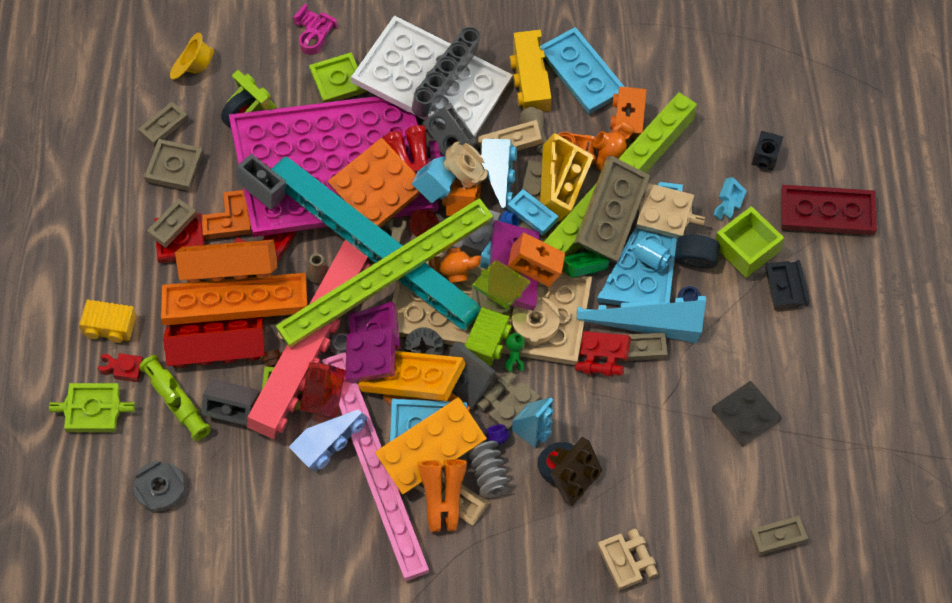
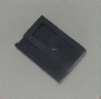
[765,260,810,310]

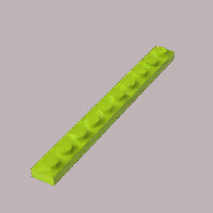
[276,198,493,348]

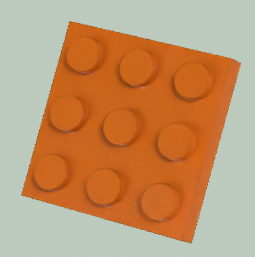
[327,137,421,228]

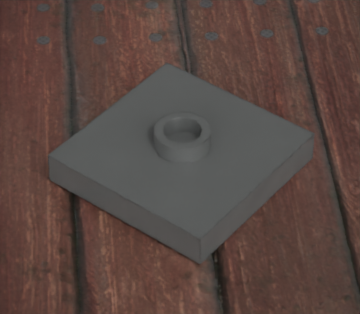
[448,342,496,410]

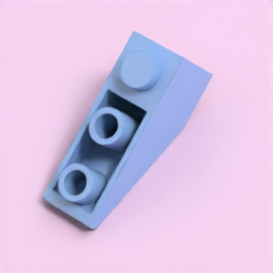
[289,410,368,471]

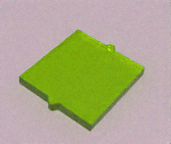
[472,259,530,309]

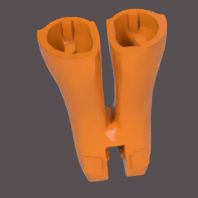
[418,459,467,532]

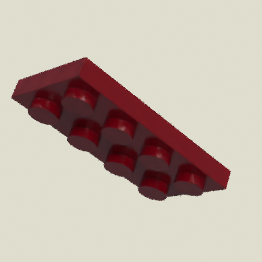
[781,184,877,235]

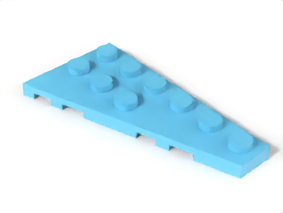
[597,182,683,305]

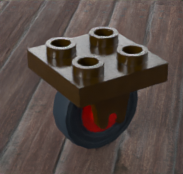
[537,437,603,506]

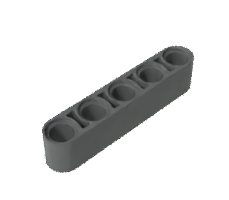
[412,27,481,117]

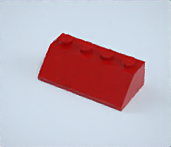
[163,317,265,368]

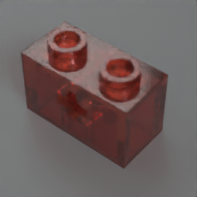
[299,362,346,418]

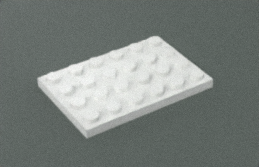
[351,16,513,136]

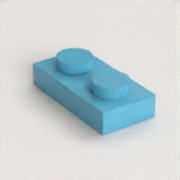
[507,189,559,236]

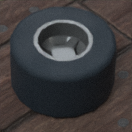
[675,234,720,269]

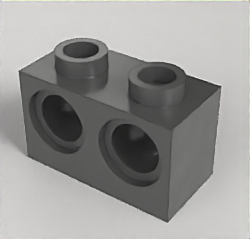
[423,103,477,156]

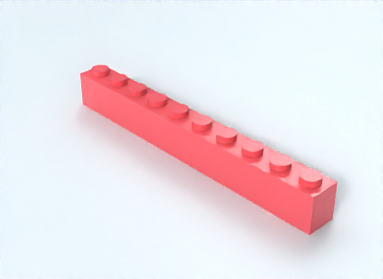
[247,240,371,439]

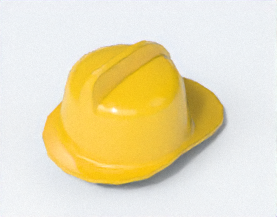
[170,32,214,80]

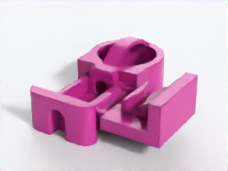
[293,4,337,55]

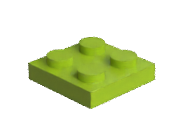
[309,52,367,103]

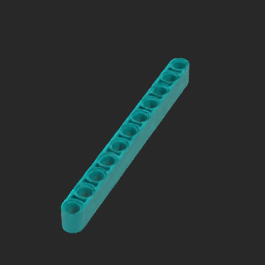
[272,157,481,330]

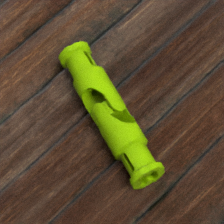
[139,355,211,441]

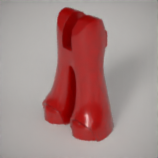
[382,125,428,174]

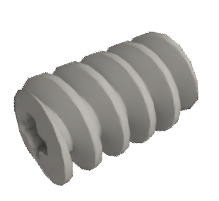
[469,441,511,498]

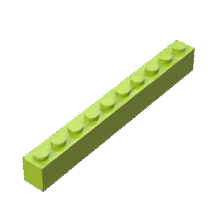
[544,92,697,257]

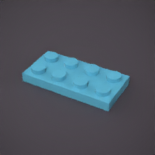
[540,27,625,114]

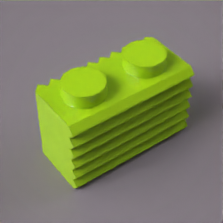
[465,307,512,366]

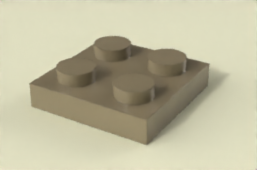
[144,139,204,191]

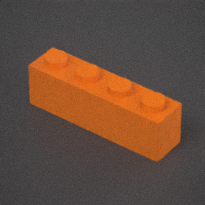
[175,240,278,283]

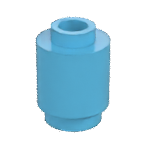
[634,238,671,270]

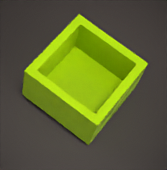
[715,206,784,278]

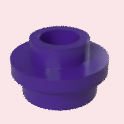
[485,424,510,445]

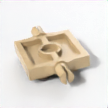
[636,183,705,239]

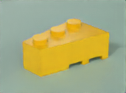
[509,30,551,112]
[540,133,594,222]

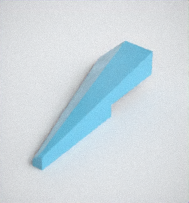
[576,296,706,343]

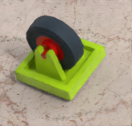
[221,70,277,129]

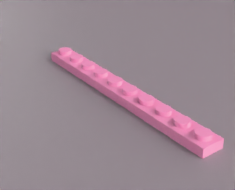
[322,352,429,581]

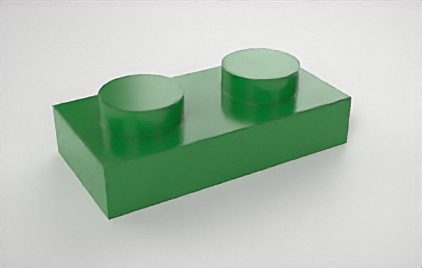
[562,251,609,277]

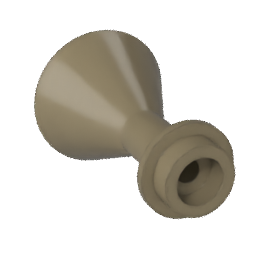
[519,107,547,156]

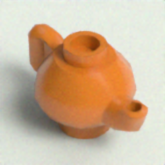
[593,121,633,172]
[428,247,481,283]

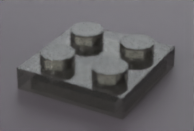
[712,381,782,447]

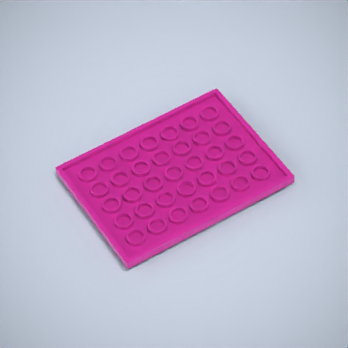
[229,96,439,237]

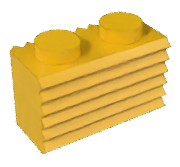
[79,299,137,343]

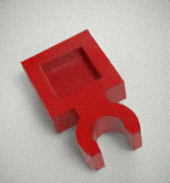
[97,353,144,382]

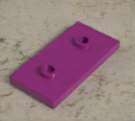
[487,220,539,311]

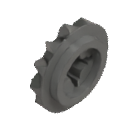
[404,327,443,355]

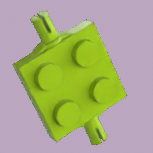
[49,383,135,432]

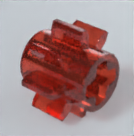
[409,209,438,237]

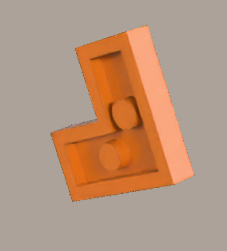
[202,190,251,240]

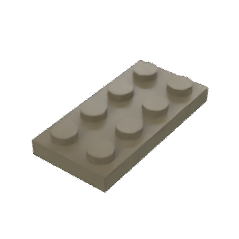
[574,156,650,262]

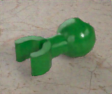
[505,333,525,372]

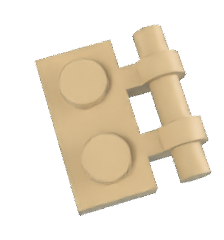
[597,529,658,591]

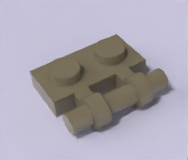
[476,372,540,431]

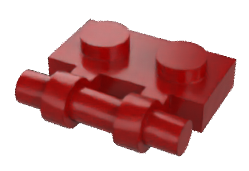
[575,331,632,377]

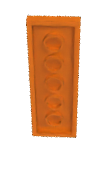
[161,273,308,325]

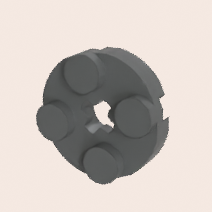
[133,461,185,513]

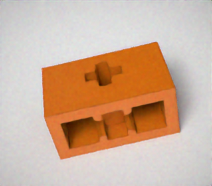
[610,87,647,139]
[442,177,481,216]
[508,232,565,287]

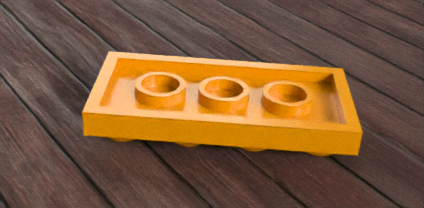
[358,351,466,401]
[374,397,487,495]

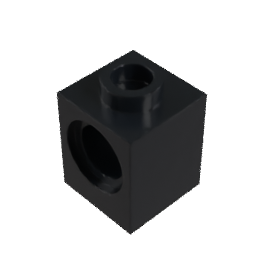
[751,130,784,171]

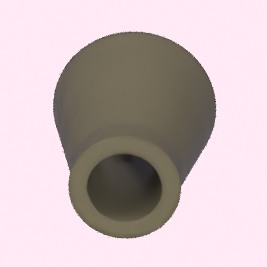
[307,253,329,284]

